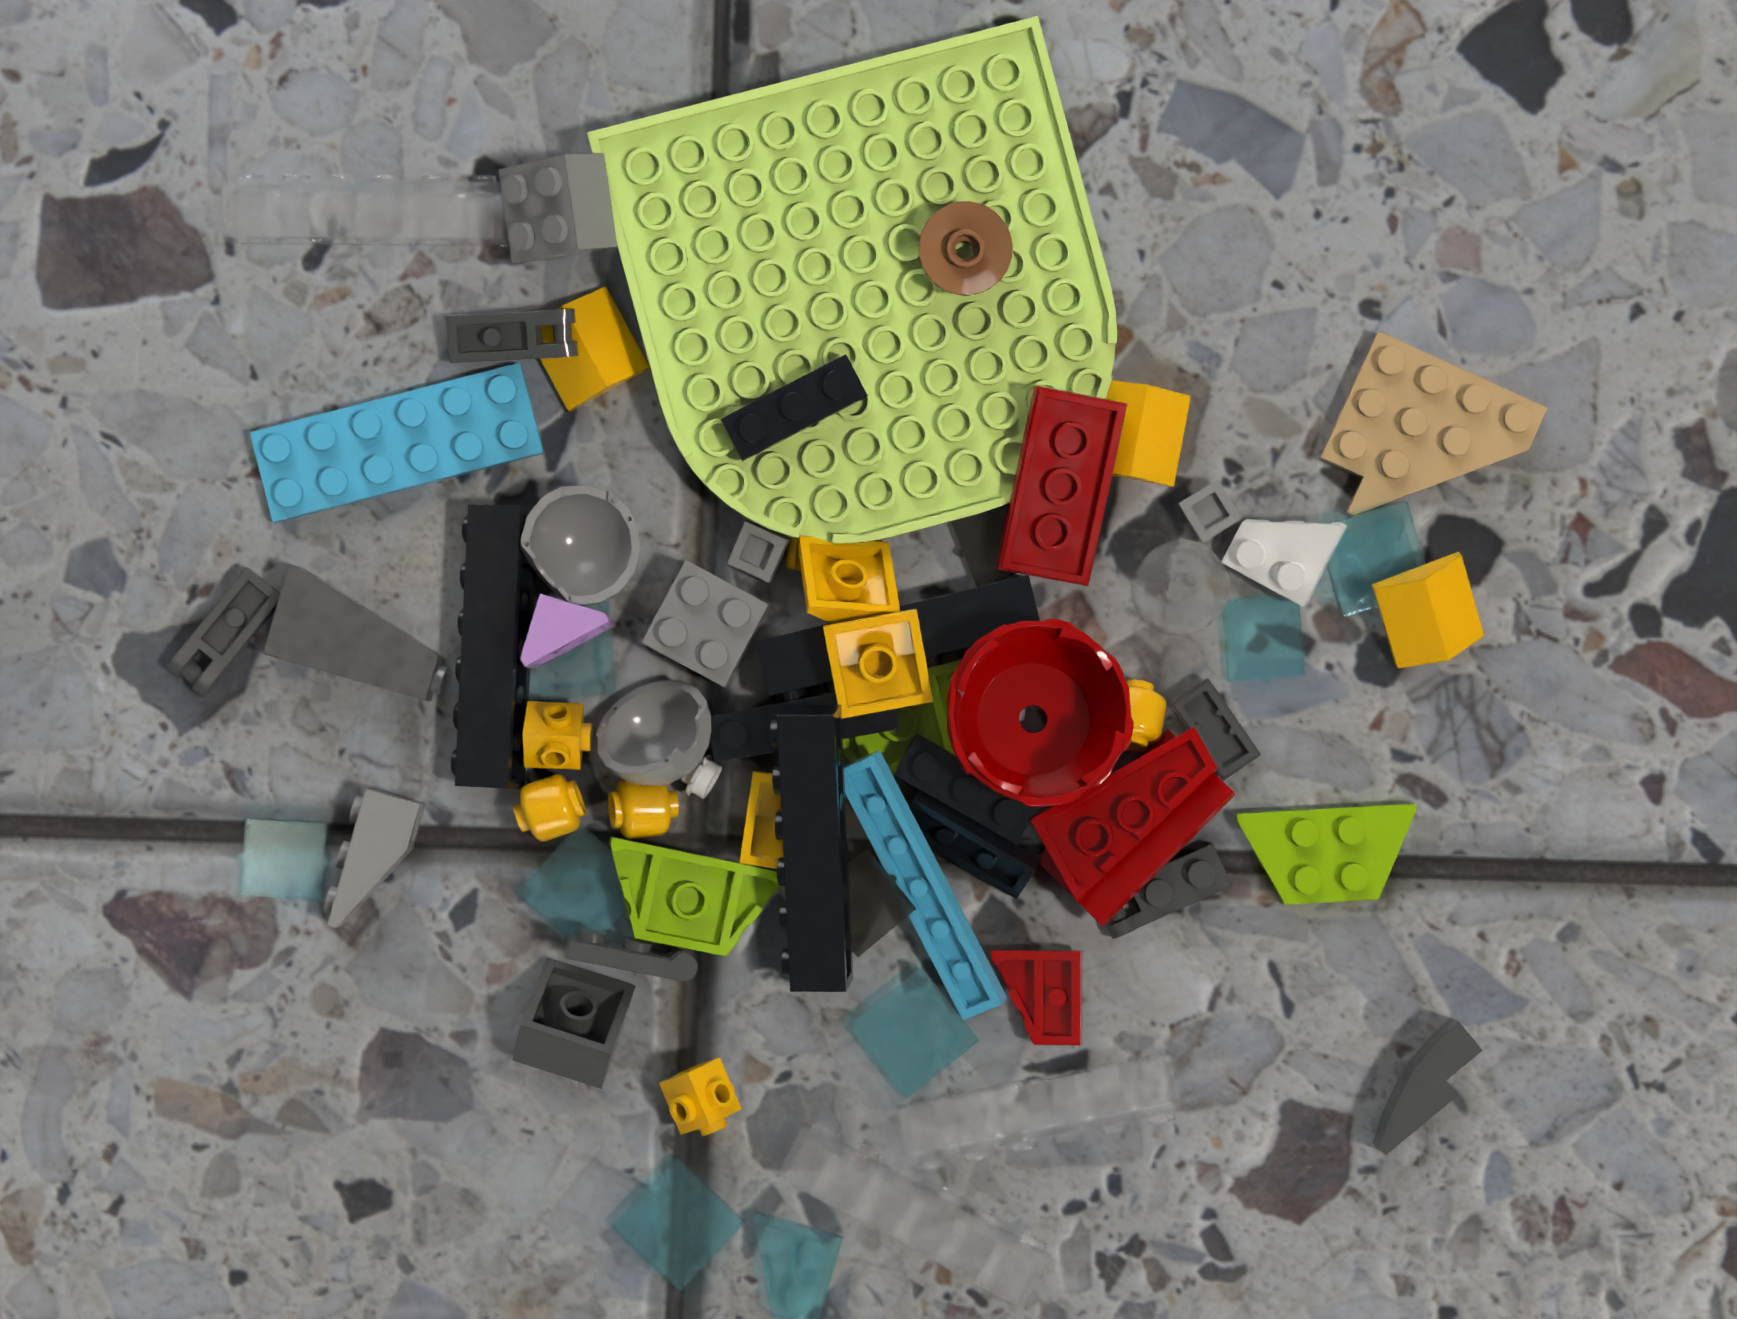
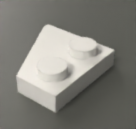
[1221,519,1347,607]

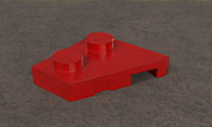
[991,949,1083,1046]

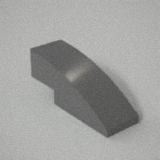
[1373,1018,1483,1155]

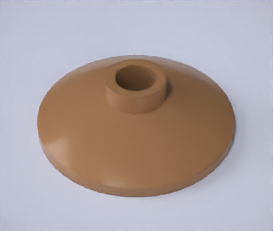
[919,201,1013,296]

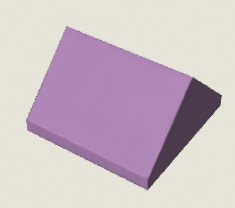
[520,594,616,669]

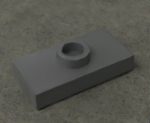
[1168,678,1261,781]

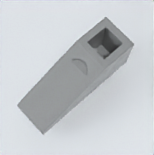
[324,789,426,928]

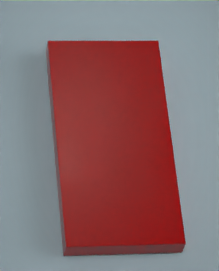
[996,385,1127,586]
[1039,729,1235,927]

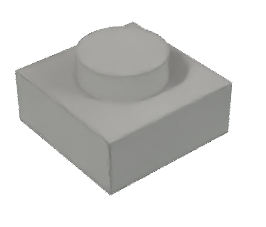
[1177,479,1242,544]
[727,520,790,583]

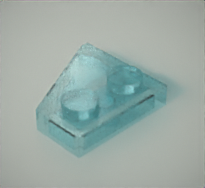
[754,1211,843,1319]

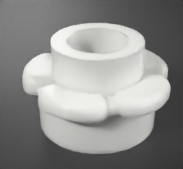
[681,754,722,799]

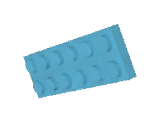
[250,362,545,524]

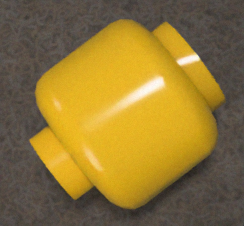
[1126,679,1167,752]
[513,774,586,842]
[608,779,679,839]

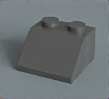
[512,957,636,1089]

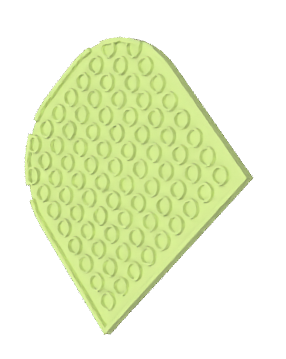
[587,16,1117,544]

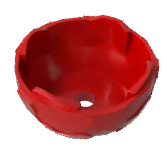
[946,619,1134,807]

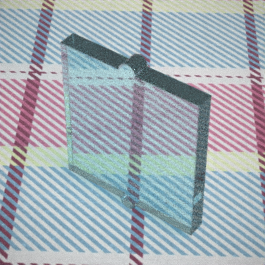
[1221,593,1305,683]
[238,819,330,900]

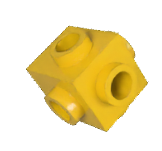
[523,701,593,770]
[659,1057,742,1136]

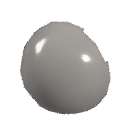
[520,485,641,605]
[595,680,712,786]

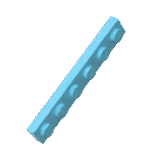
[844,750,1007,1020]

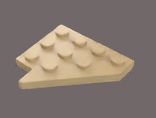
[1319,331,1548,517]

